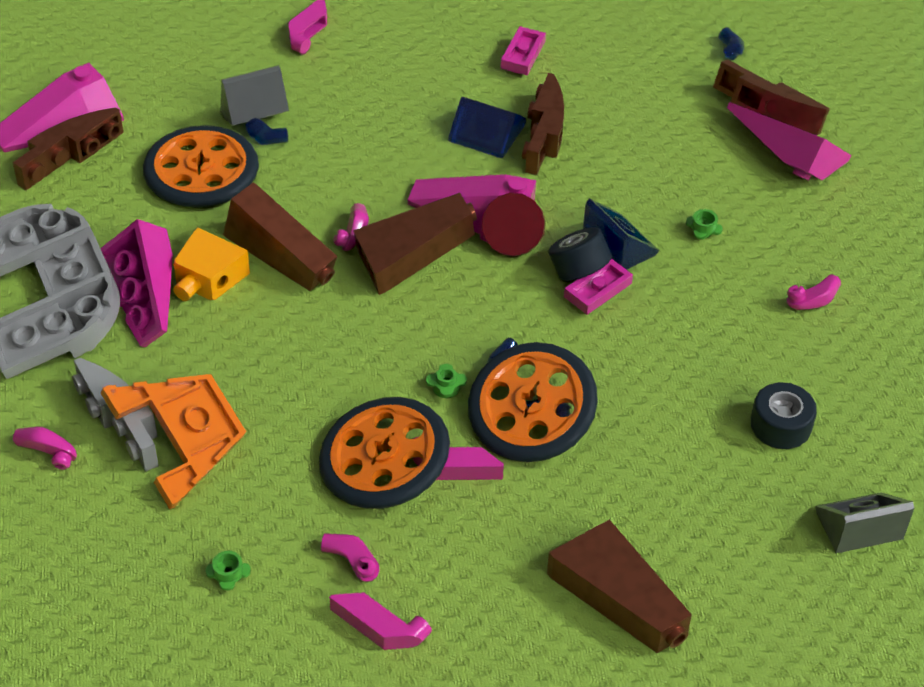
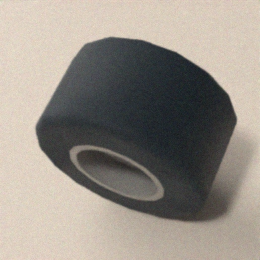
[548,227,612,281]
[751,382,817,449]

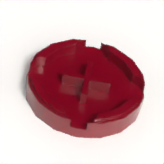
[482,193,546,256]

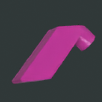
[288,0,327,54]
[412,436,504,480]
[329,592,432,650]

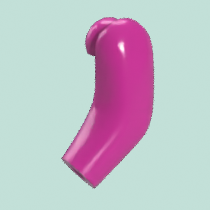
[333,203,369,251]
[787,275,841,310]
[13,427,77,470]
[321,533,380,582]

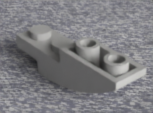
[72,358,159,472]

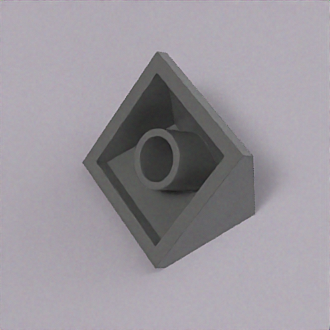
[220,65,289,125]
[815,492,914,553]

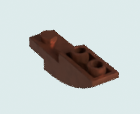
[713,59,830,135]
[522,73,564,175]
[12,107,124,190]

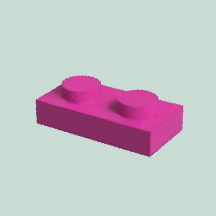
[500,26,546,76]
[564,259,633,315]

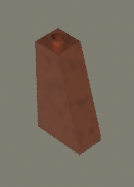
[223,182,337,291]
[353,193,477,295]
[547,519,692,653]

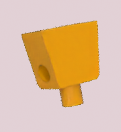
[173,228,250,301]

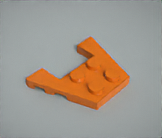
[100,374,246,509]

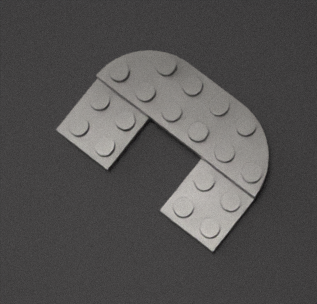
[0,204,120,379]

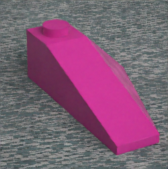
[0,63,124,153]
[727,102,852,181]
[407,174,536,243]
[101,219,173,347]

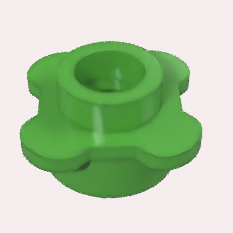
[686,209,723,239]
[426,364,467,398]
[206,551,251,590]

